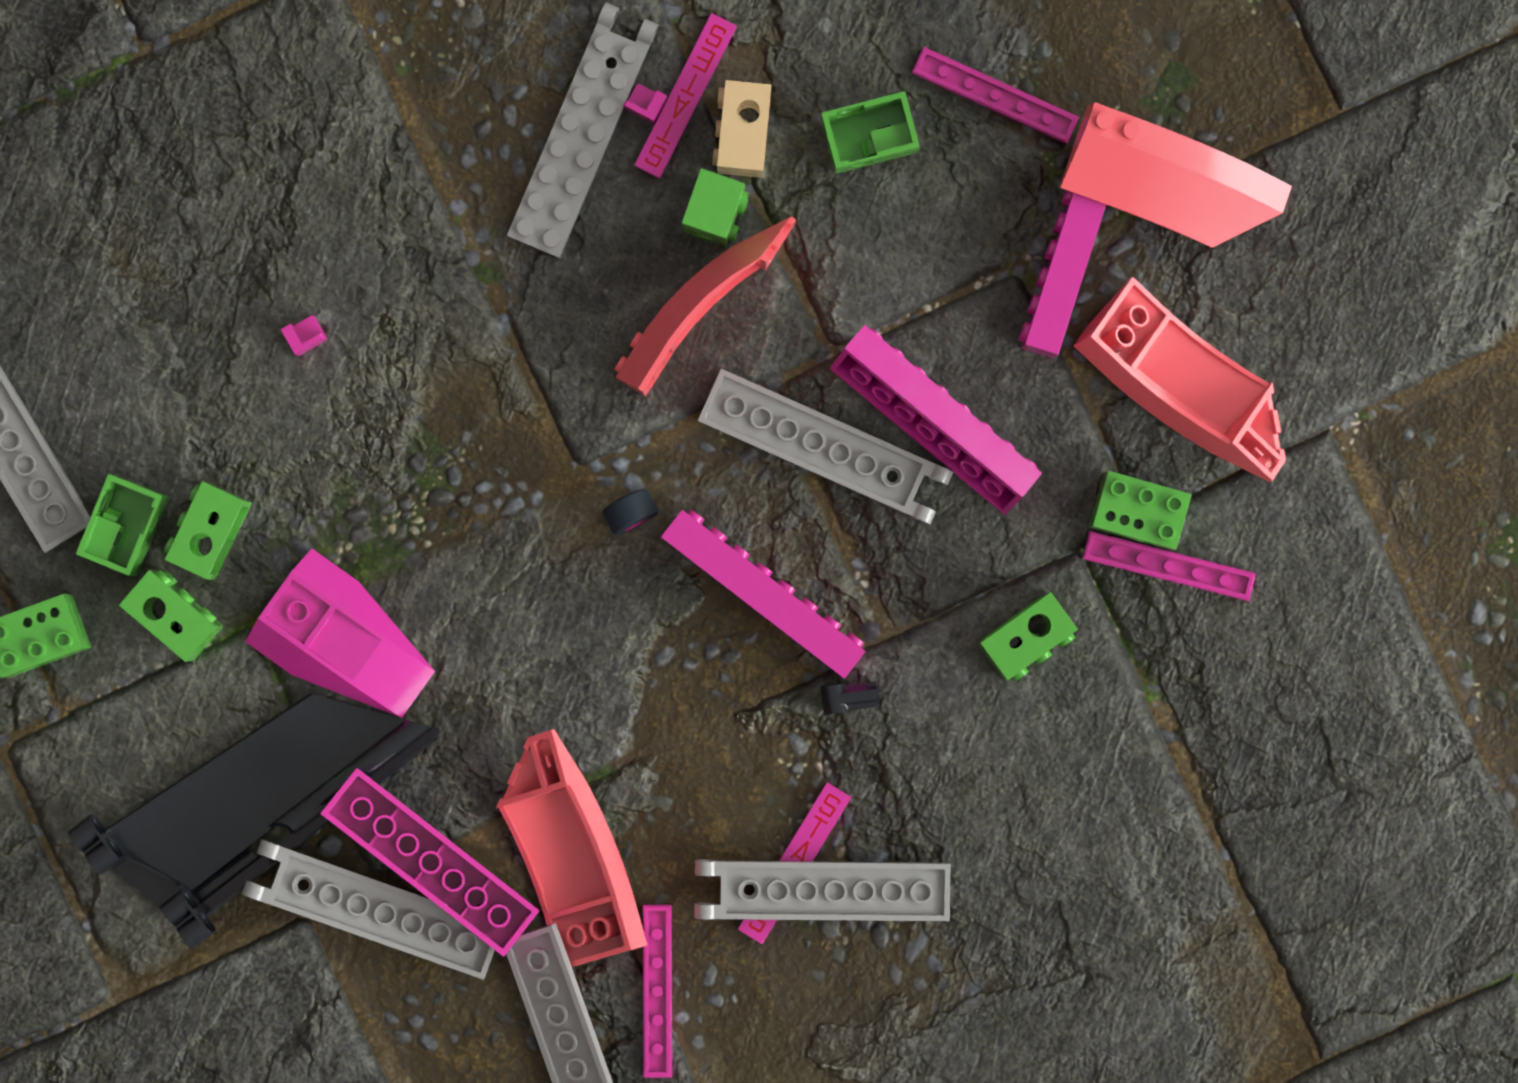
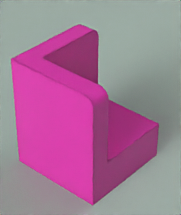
[623,84,668,124]
[281,315,328,356]

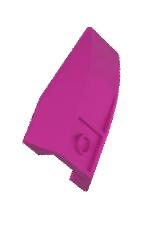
[245,549,435,718]

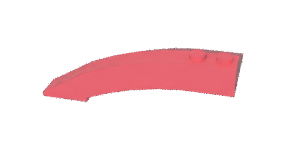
[1059,102,1292,248]
[614,217,796,397]
[1073,277,1286,482]
[496,729,647,967]

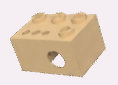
[712,80,771,178]

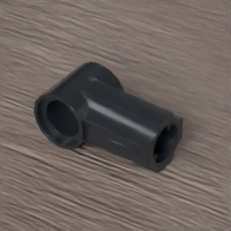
[820,681,879,715]

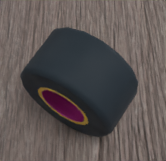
[602,488,658,536]

